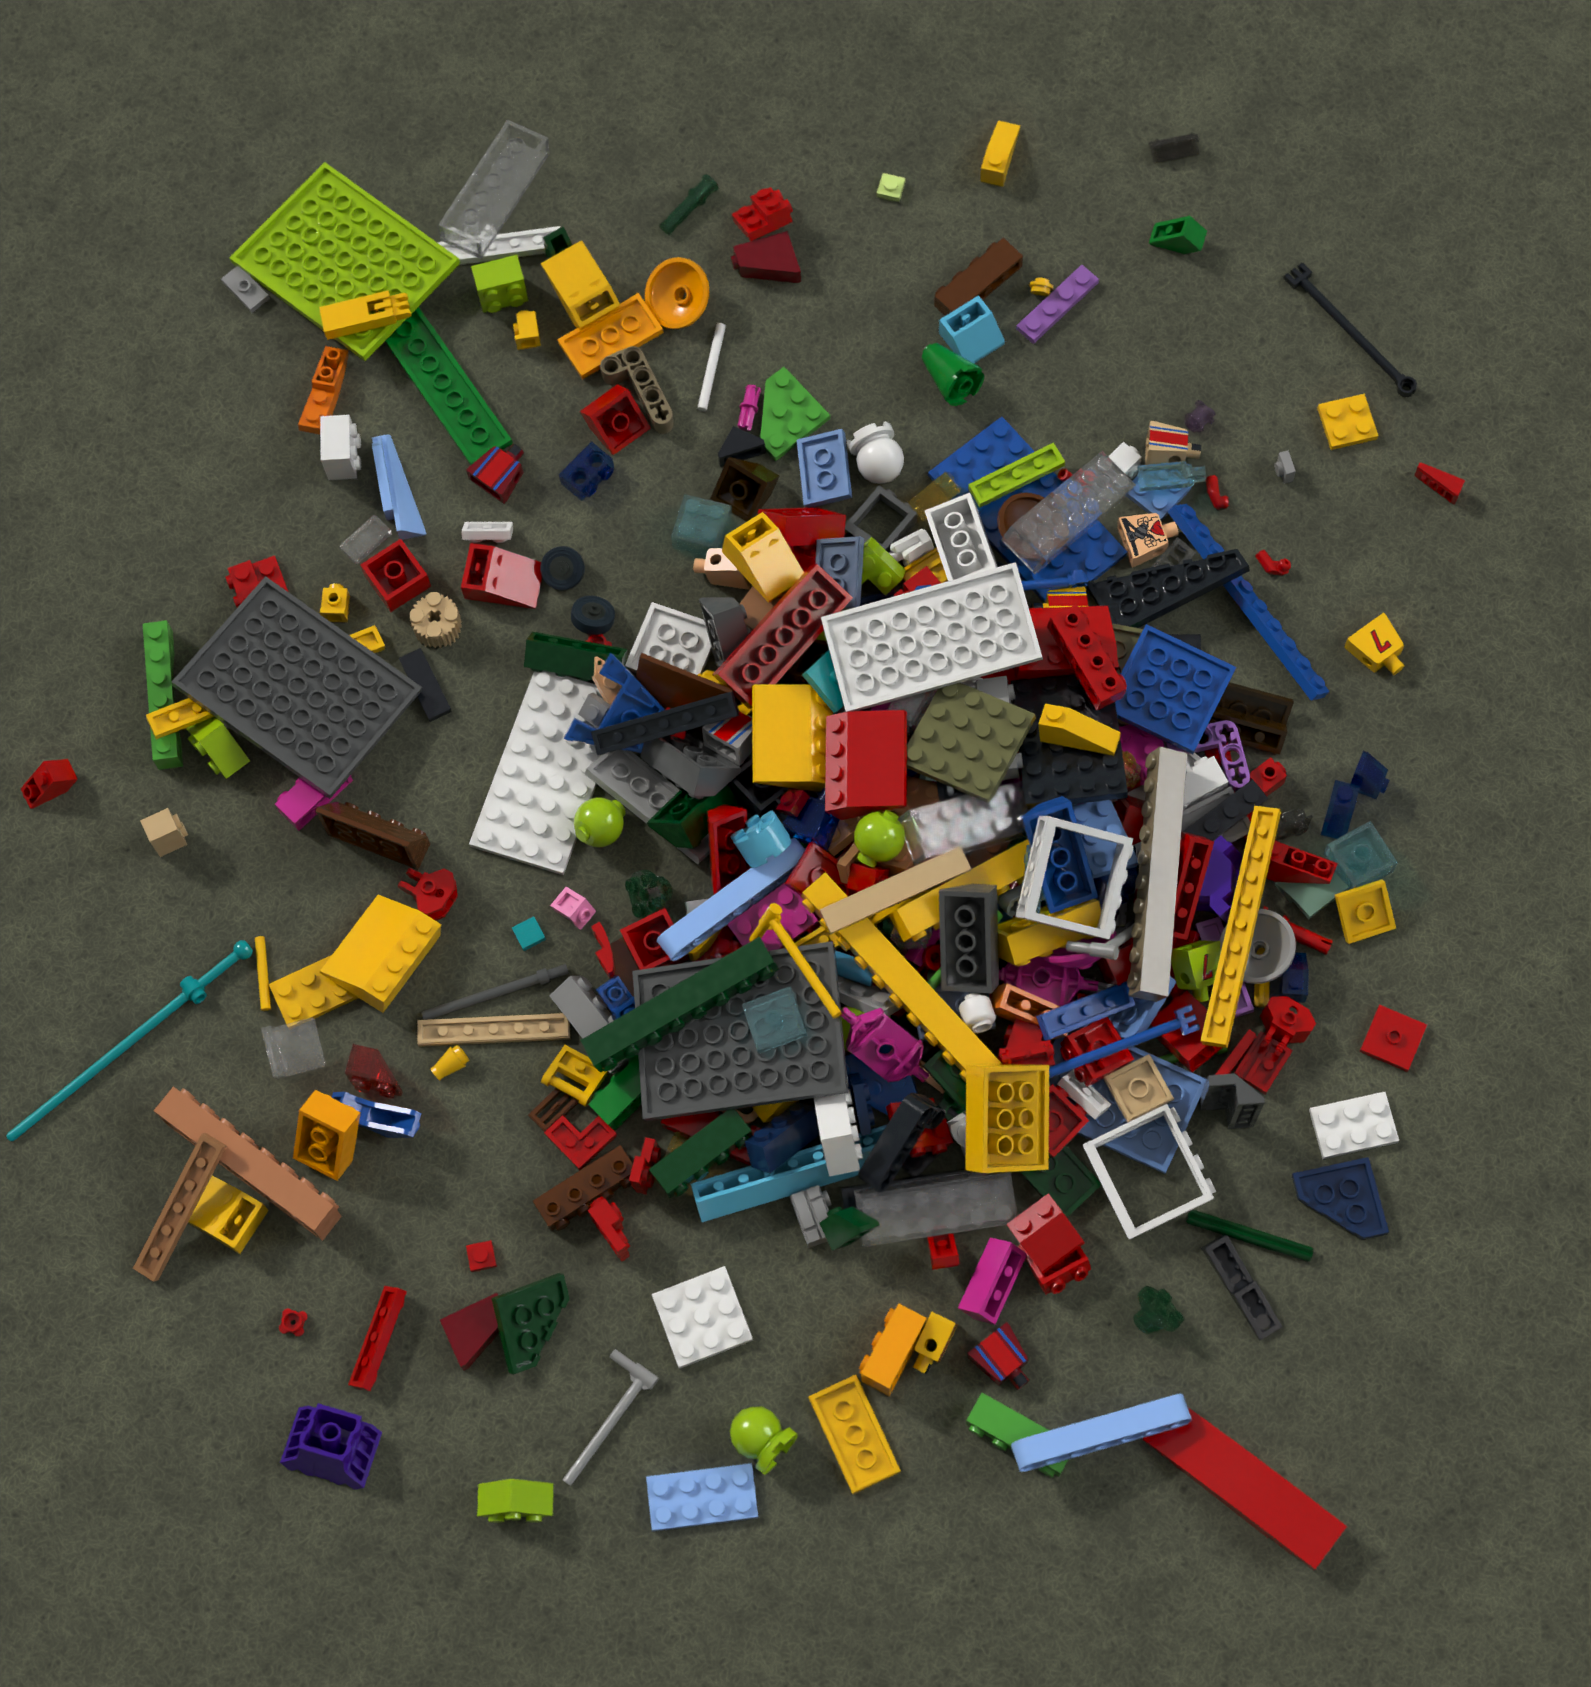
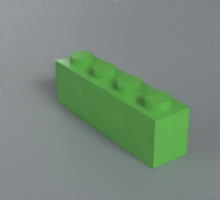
[966,1393,1069,1477]

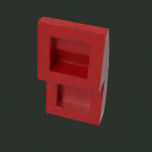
[591,921,615,979]

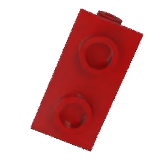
[999,1040,1055,1066]

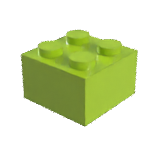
[471,255,529,313]

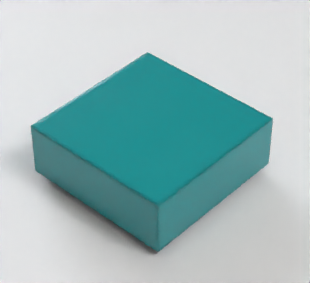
[512,916,546,951]

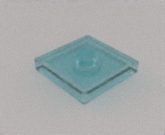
[742,986,807,1053]

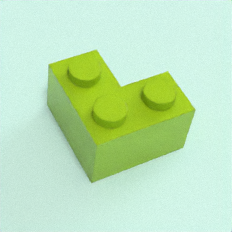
[862,536,906,595]
[186,717,250,779]
[477,1479,553,1523]

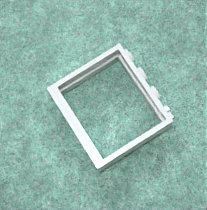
[1015,816,1133,940]
[1083,1104,1216,1240]

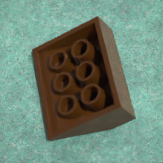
[636,653,733,734]
[316,801,430,870]

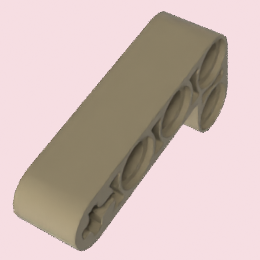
[600,346,674,434]

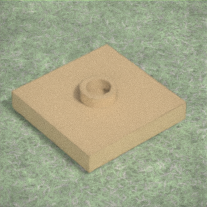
[1103,1054,1174,1123]

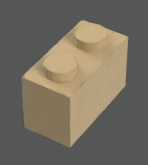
[140,808,188,857]

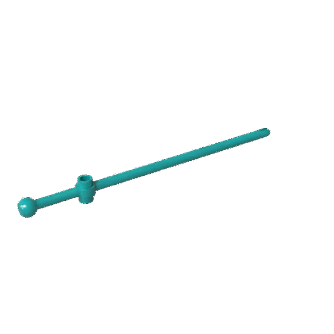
[6,940,253,1141]

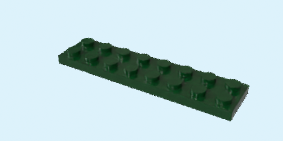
[923,1050,1102,1217]

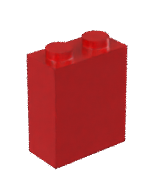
[1149,990,1231,1072]

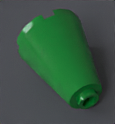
[922,343,985,406]

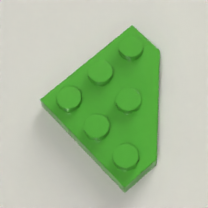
[760,367,830,461]

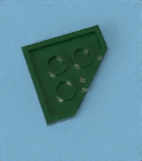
[491,1273,570,1375]

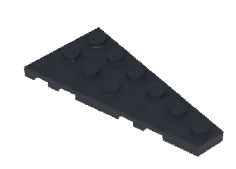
[1086,549,1250,628]

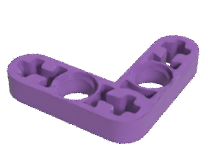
[1166,720,1250,791]

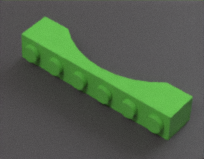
[143,620,183,770]

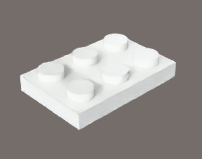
[1309,1092,1399,1159]

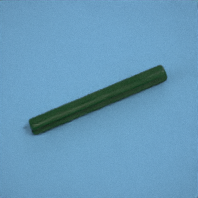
[1186,1209,1314,1262]

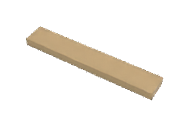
[820,846,971,934]
[417,1013,571,1047]

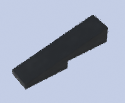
[1201,1235,1282,1340]

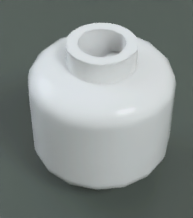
[959,993,996,1033]

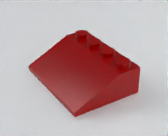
[1014,606,1119,680]
[825,710,907,820]

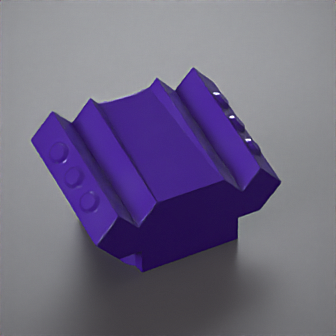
[1195,835,1242,923]
[280,1403,382,1490]

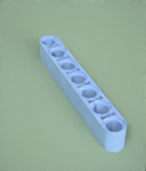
[657,838,805,961]
[1011,1394,1192,1472]

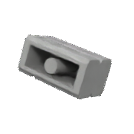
[790,1185,831,1248]

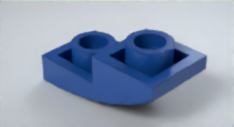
[596,975,635,1019]

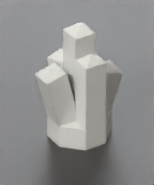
[889,529,934,566]

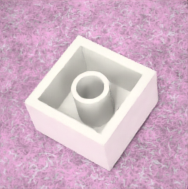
[320,415,361,480]

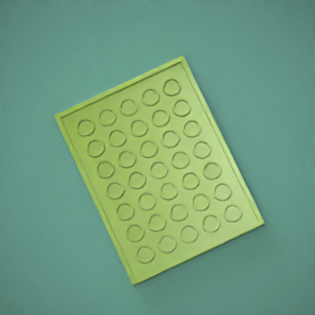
[229,162,460,361]

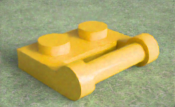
[541,1045,608,1107]

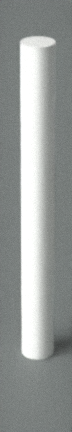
[697,323,726,411]

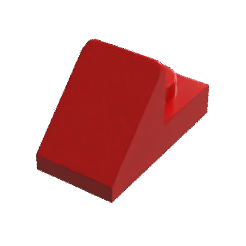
[926,1227,959,1270]

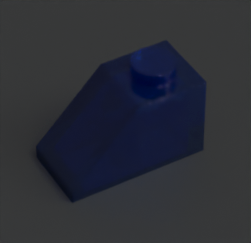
[1348,750,1390,800]
[1320,780,1360,841]
[1279,952,1309,1003]

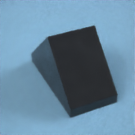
[718,426,766,468]

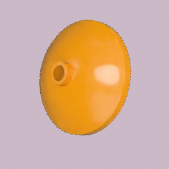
[645,257,709,329]

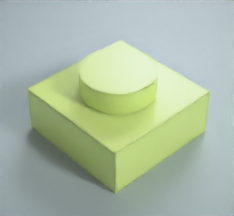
[877,173,905,202]

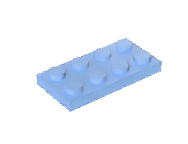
[646,1463,758,1531]

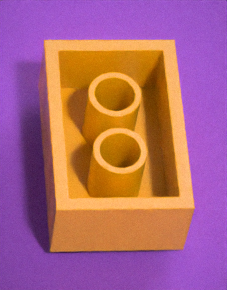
[293,1090,361,1181]
[859,1303,927,1397]

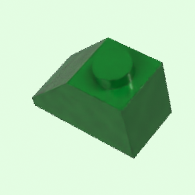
[1149,216,1207,254]

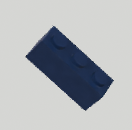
[745,1102,820,1173]

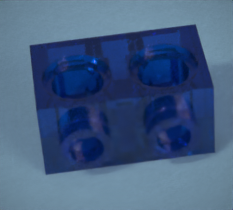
[559,441,614,501]

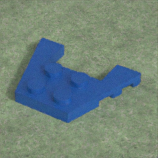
[564,653,665,753]

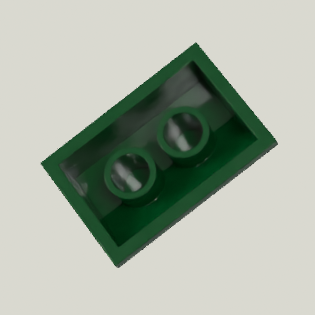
[647,784,739,849]

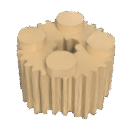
[410,592,462,648]

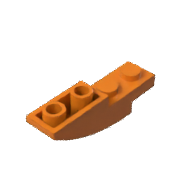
[298,346,349,435]

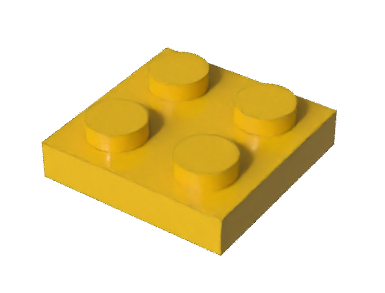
[1317,394,1378,450]
[1335,879,1396,944]

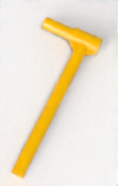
[749,903,842,1018]

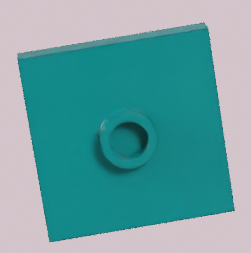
[802,650,844,713]

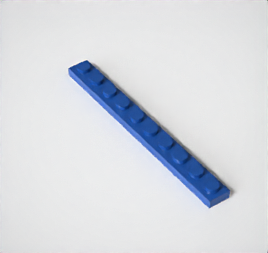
[1168,504,1330,701]

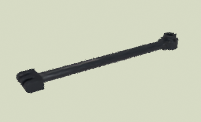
[1283,262,1417,397]

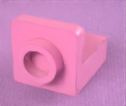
[550,887,596,930]

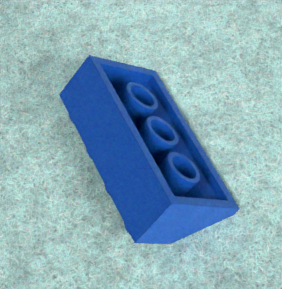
[1022,796,1098,914]

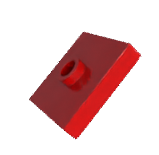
[1359,1004,1427,1072]

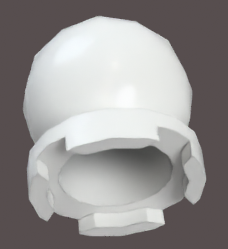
[847,422,904,484]

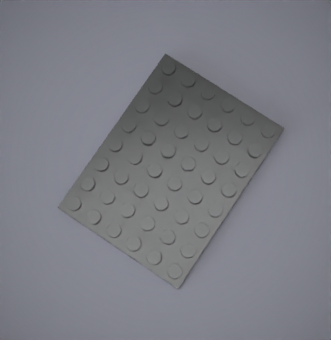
[172,576,422,799]
[633,941,848,1122]

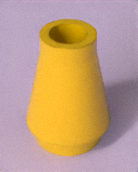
[430,1045,470,1080]

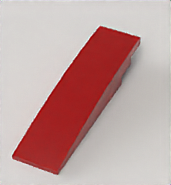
[1141,1395,1347,1570]

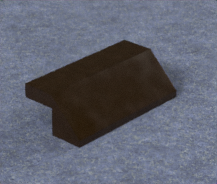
[1204,682,1294,754]

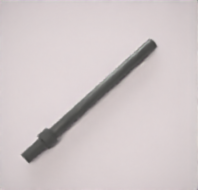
[421,964,569,1020]

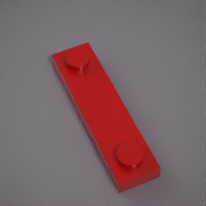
[348,1286,407,1391]

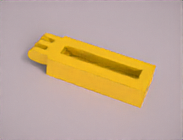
[319,290,411,340]

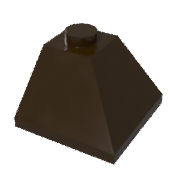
[710,457,780,522]

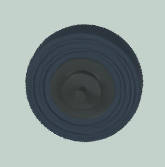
[540,546,585,590]
[571,596,615,635]

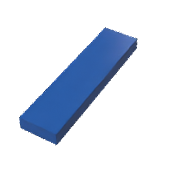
[1036,981,1135,1040]

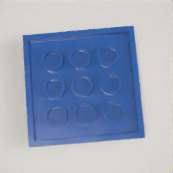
[1115,624,1236,755]

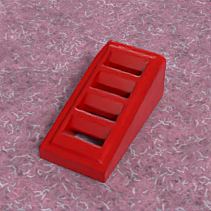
[1414,462,1465,505]

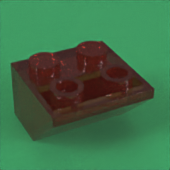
[345,1044,403,1098]

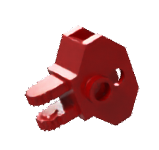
[398,868,458,921]
[1260,996,1316,1056]

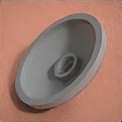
[1220,909,1296,984]

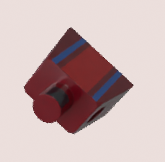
[466,444,524,504]
[967,1322,1030,1390]

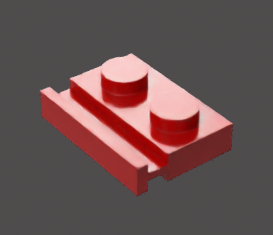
[1234,1031,1293,1095]

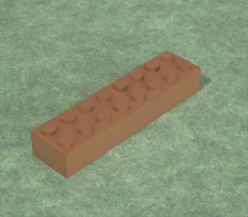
[154,1087,342,1241]

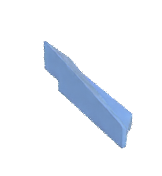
[372,434,426,540]

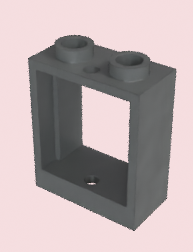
[844,486,917,553]

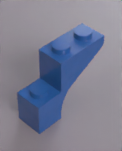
[332,1092,422,1138]

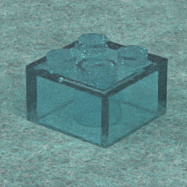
[671,494,732,556]
[1324,821,1398,890]

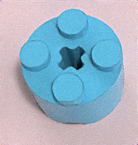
[731,810,792,868]

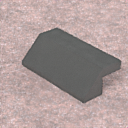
[1199,1074,1265,1129]

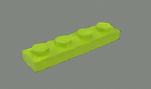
[968,442,1065,508]

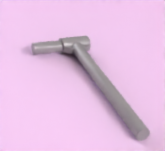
[1066,923,1135,960]
[562,1349,659,1486]

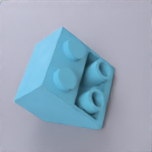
[939,295,1005,363]

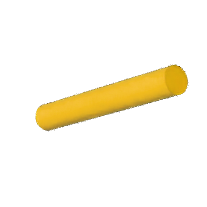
[255,936,271,1011]

